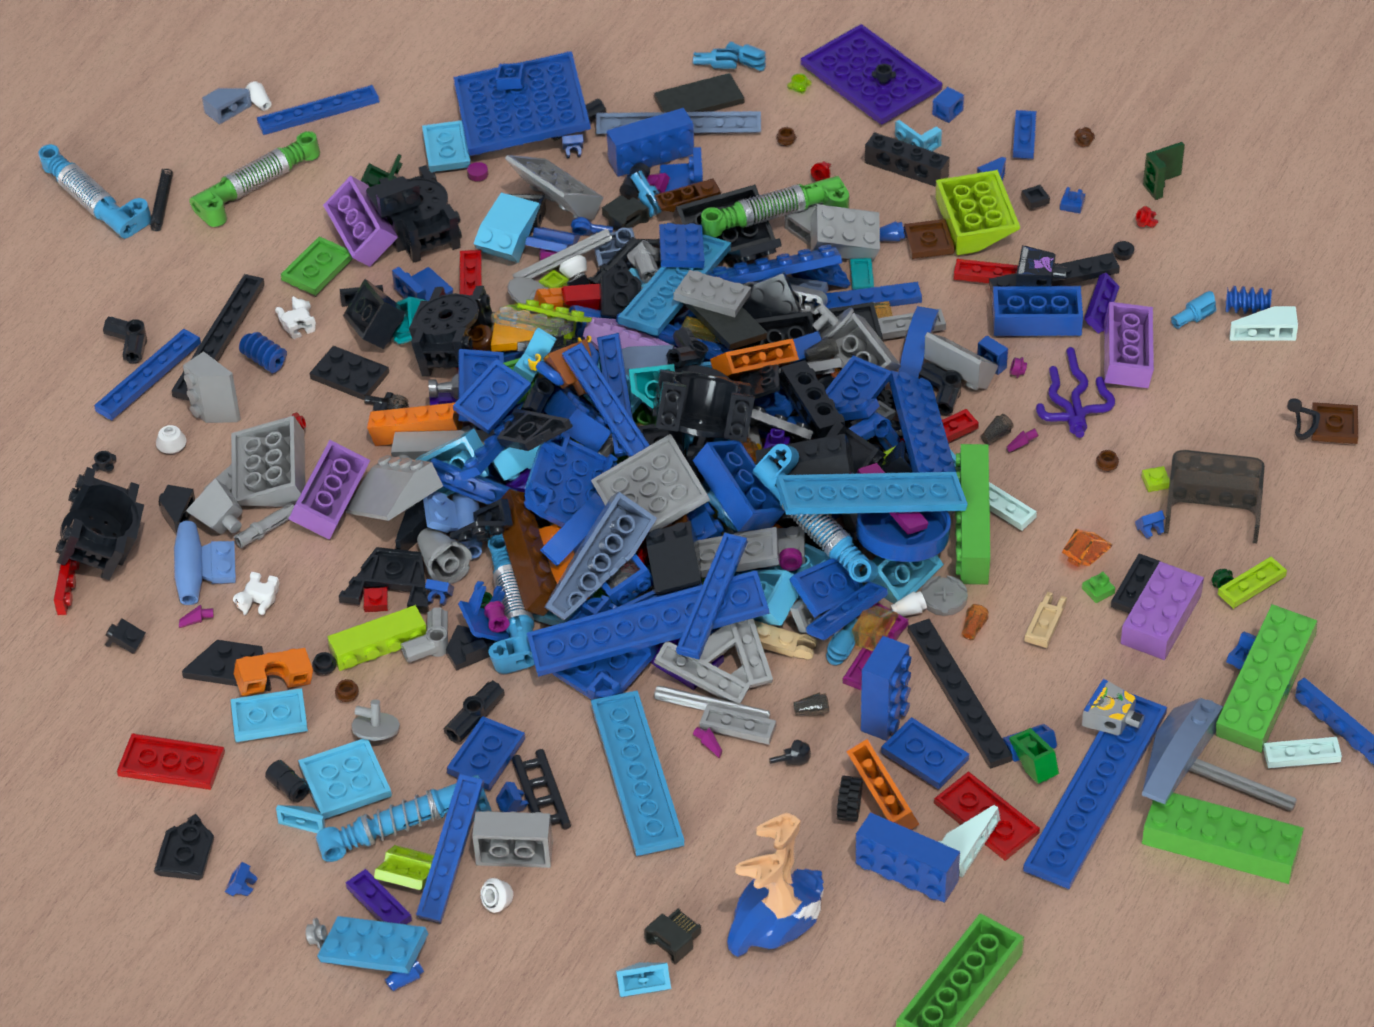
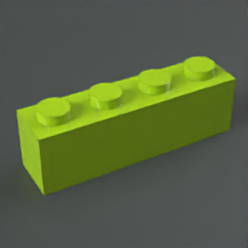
[327,605,427,671]

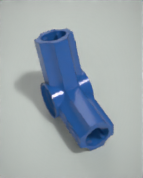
[849,411,900,451]

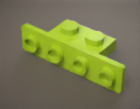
[517,299,592,339]

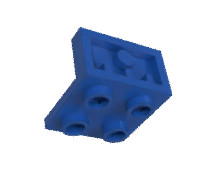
[660,147,703,192]
[392,267,453,301]

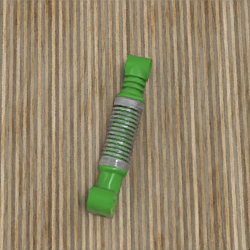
[189,131,320,227]
[701,176,849,237]

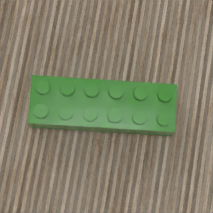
[955,444,990,585]
[1216,604,1317,753]
[1142,793,1304,884]
[896,913,1024,1027]

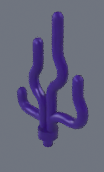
[1036,347,1115,438]

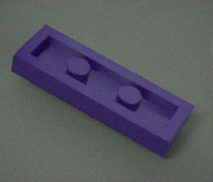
[1084,272,1120,333]
[346,869,412,925]

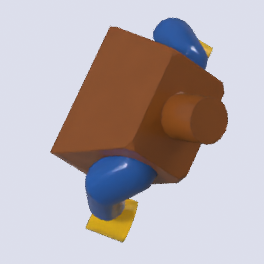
[528,335,599,397]

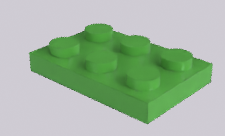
[281,236,353,296]

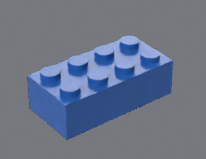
[607,108,694,177]
[992,286,1083,336]
[543,384,612,452]
[693,440,785,532]
[861,636,912,741]
[856,812,960,903]

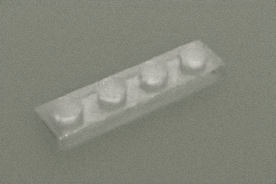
[491,306,574,337]

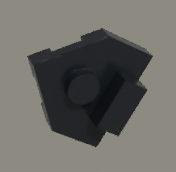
[446,625,495,671]

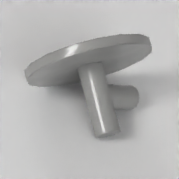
[812,303,854,341]
[351,699,400,741]

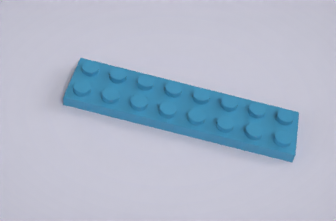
[618,234,731,336]
[776,472,968,515]
[591,690,685,856]

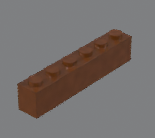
[501,489,556,616]

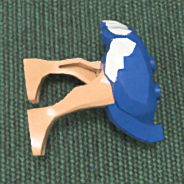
[727,813,824,957]

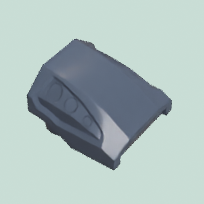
[591,228,635,268]

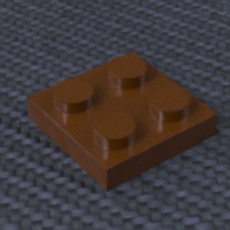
[904,219,954,259]
[1312,402,1358,444]

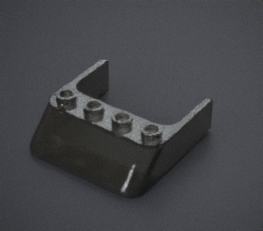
[1164,450,1265,544]

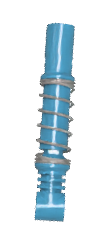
[316,775,491,862]

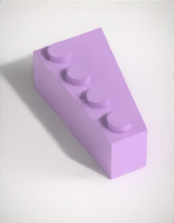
[583,317,676,349]

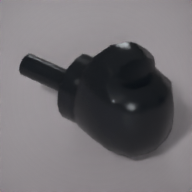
[769,740,811,766]

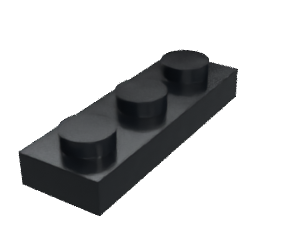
[1111,553,1160,614]

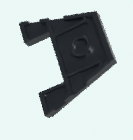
[339,547,429,613]

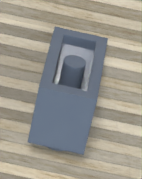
[202,88,252,125]

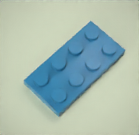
[317,916,429,974]

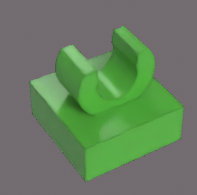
[1082,571,1115,603]

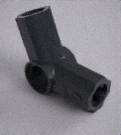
[103,316,147,364]
[666,327,709,368]
[919,362,962,416]

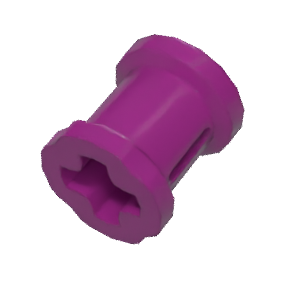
[484,601,510,632]

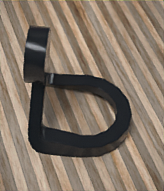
[1287,398,1320,440]

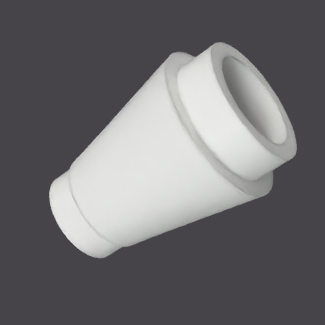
[245,81,272,111]
[890,591,927,617]

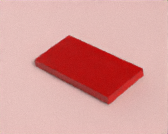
[117,733,225,790]
[934,771,1040,861]

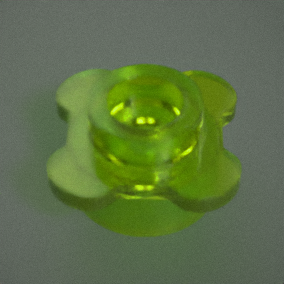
[787,74,811,93]

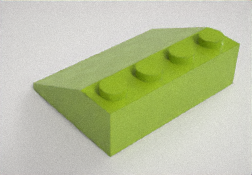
[936,170,1020,255]

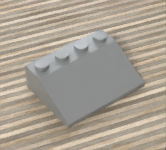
[505,155,604,220]
[231,416,306,507]
[345,455,443,521]

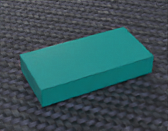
[850,258,874,290]

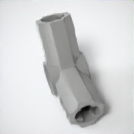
[627,240,661,284]
[401,608,448,663]

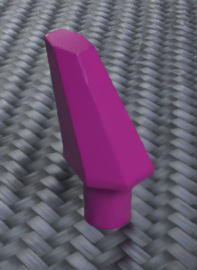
[1007,428,1039,452]
[179,605,214,628]
[693,727,722,759]

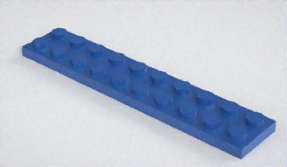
[527,570,770,677]
[1023,692,1167,889]

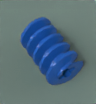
[1225,286,1272,314]
[239,332,287,373]

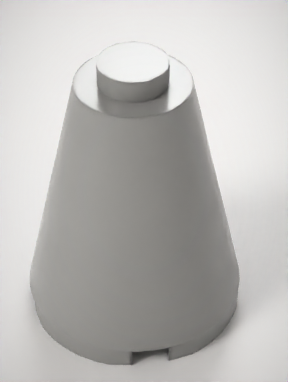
[417,528,472,584]

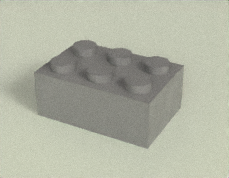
[811,204,880,262]
[473,811,553,868]

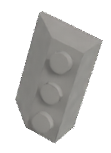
[823,313,901,371]
[924,332,998,390]
[183,351,241,423]

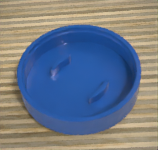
[856,511,951,562]

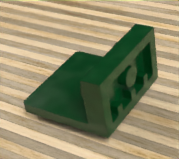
[1143,142,1185,200]

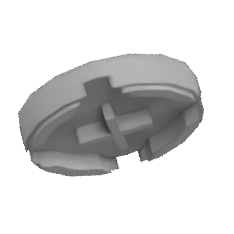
[921,576,968,616]

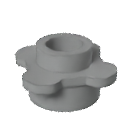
[306,918,327,948]

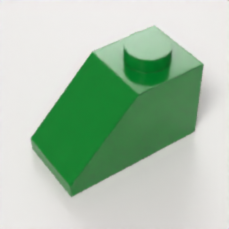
[1009,728,1059,784]

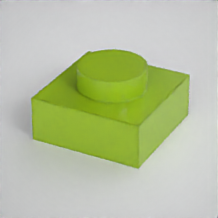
[1141,466,1171,492]

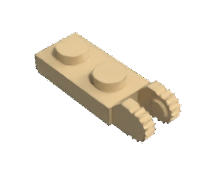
[1025,592,1067,648]
[754,621,817,660]

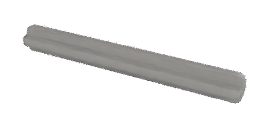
[513,229,612,279]
[654,685,770,719]
[1190,759,1297,811]

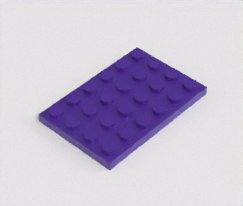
[801,24,943,125]

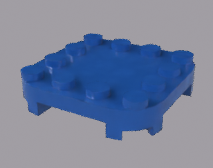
[524,432,618,527]
[552,595,659,700]

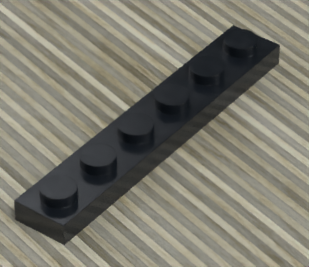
[989,252,1120,293]

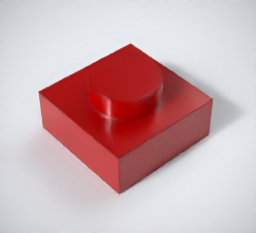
[364,587,388,612]

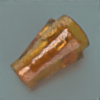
[961,604,989,640]

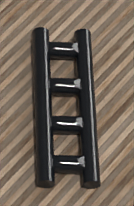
[512,749,571,829]

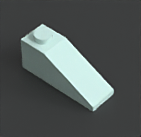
[1229,306,1298,341]
[938,805,1000,877]

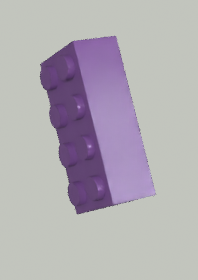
[323,175,398,267]
[1104,302,1154,388]
[289,440,370,540]
[1121,562,1204,660]

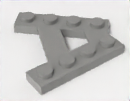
[654,618,773,704]

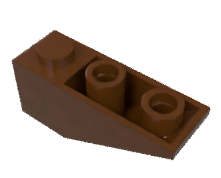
[654,178,721,212]

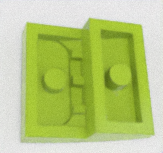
[374,845,434,890]

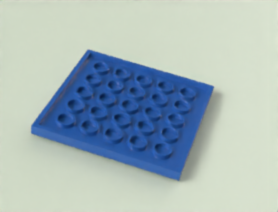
[453,51,591,156]

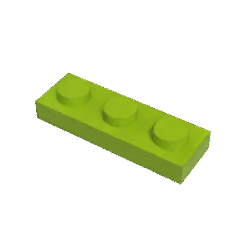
[1218,557,1287,609]

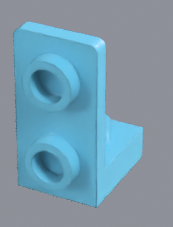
[895,120,942,151]
[513,328,556,382]

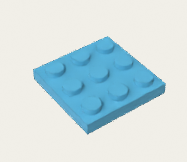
[298,739,392,819]

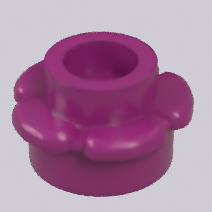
[1010,357,1027,378]

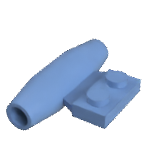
[423,492,483,559]
[174,521,236,605]

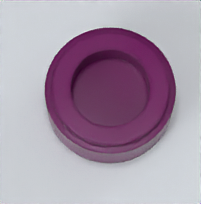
[467,162,488,182]
[779,548,802,571]

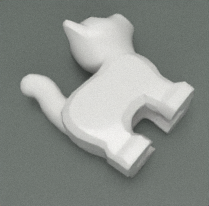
[275,296,316,339]
[233,572,280,615]

